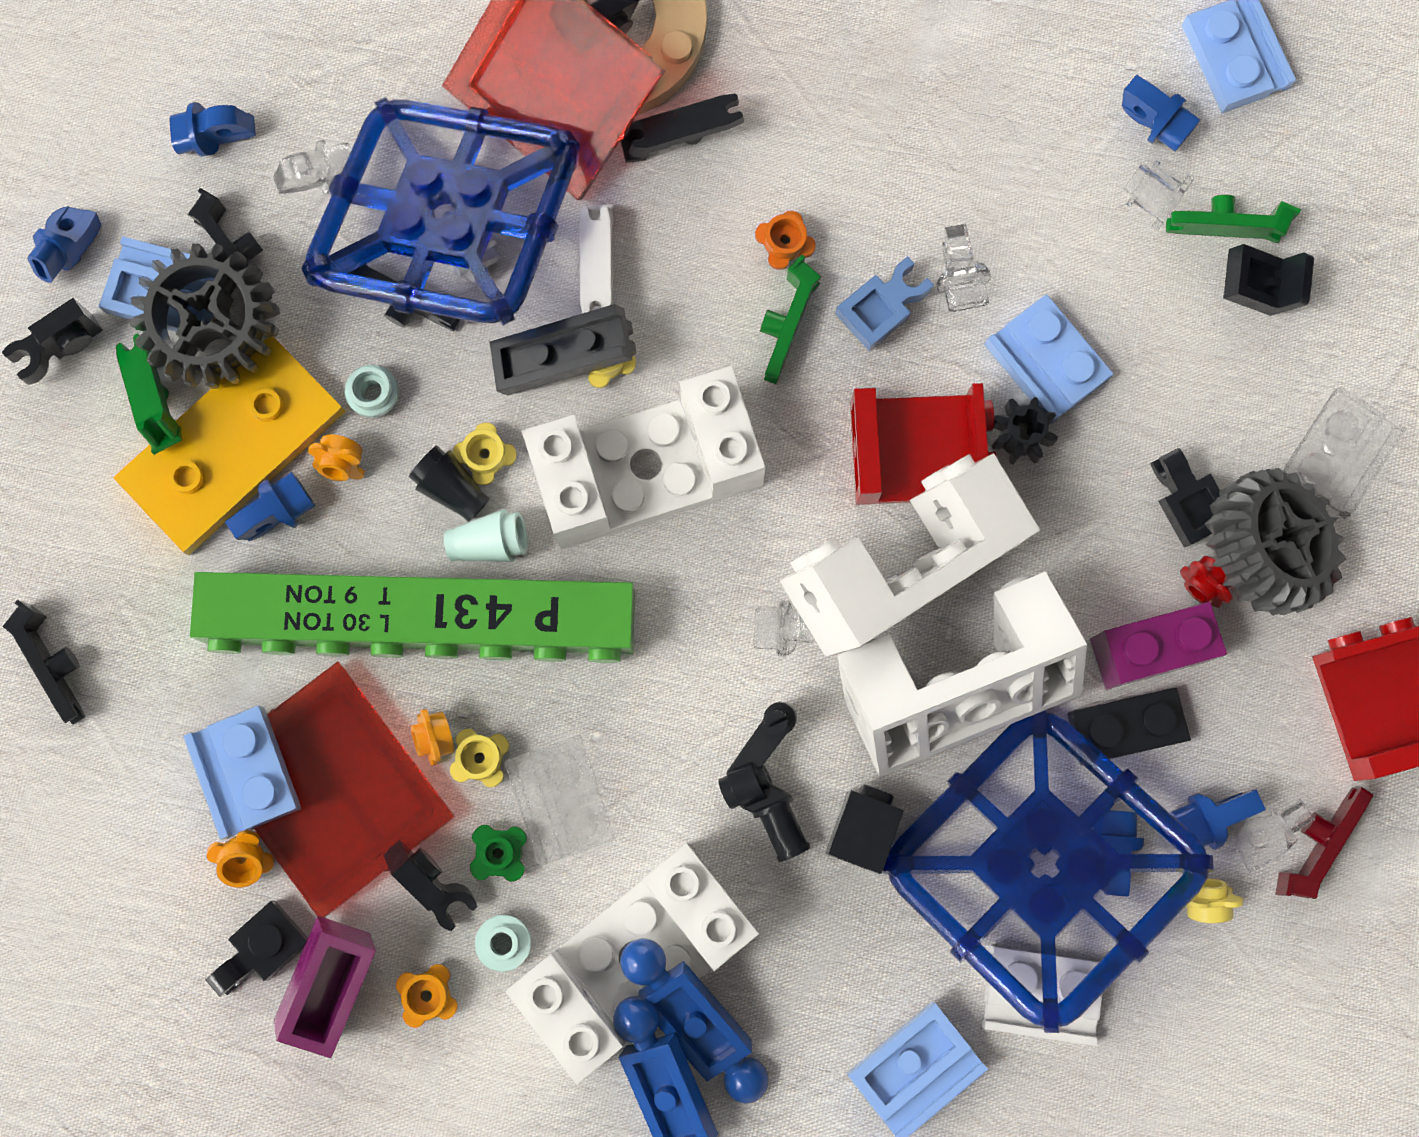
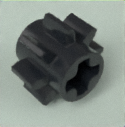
[991,397,1058,465]

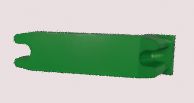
[1166,194,1301,243]
[760,255,822,384]
[116,334,182,455]

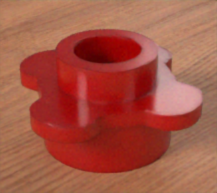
[1180,556,1235,608]

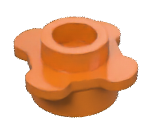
[755,210,816,270]

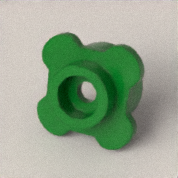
[470,825,527,882]

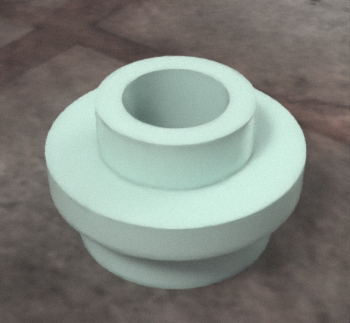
[345,365,399,418]
[475,915,531,972]

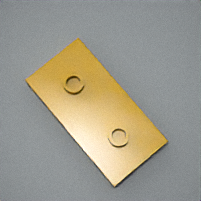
[113,337,346,556]

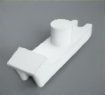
[579,204,615,314]

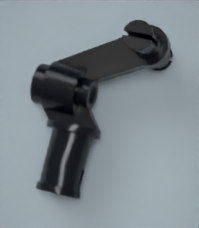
[718,701,810,862]

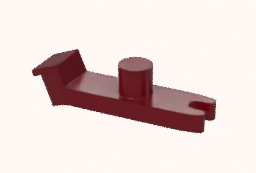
[1275,787,1373,899]

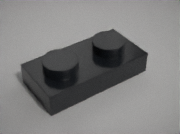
[1067,687,1191,766]

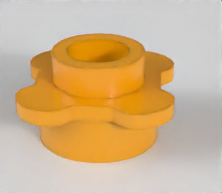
[308,434,365,481]
[411,709,454,766]
[207,830,274,888]
[396,964,458,1028]

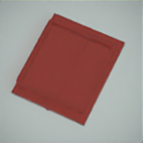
[442,0,665,200]
[254,661,456,918]

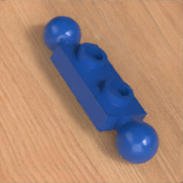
[620,938,769,1104]
[613,996,718,1137]

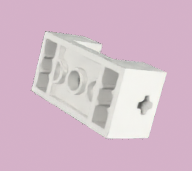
[522,366,766,550]
[780,453,1040,656]
[837,572,1087,777]
[505,843,759,1085]

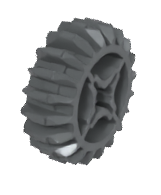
[129,243,280,389]
[1205,468,1347,616]

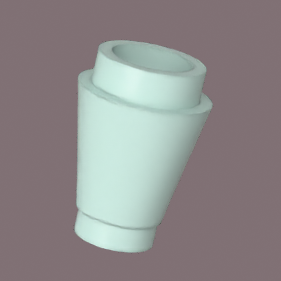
[444,509,528,562]

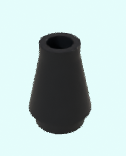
[409,445,490,522]

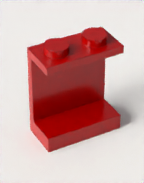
[850,383,997,505]
[1312,617,1419,781]

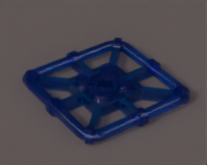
[301,97,580,326]
[883,710,1214,1033]

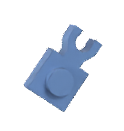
[835,256,934,352]

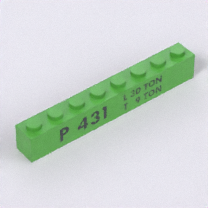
[190,572,635,663]

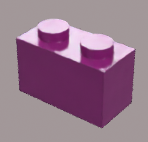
[1090,602,1227,690]
[274,915,376,1058]

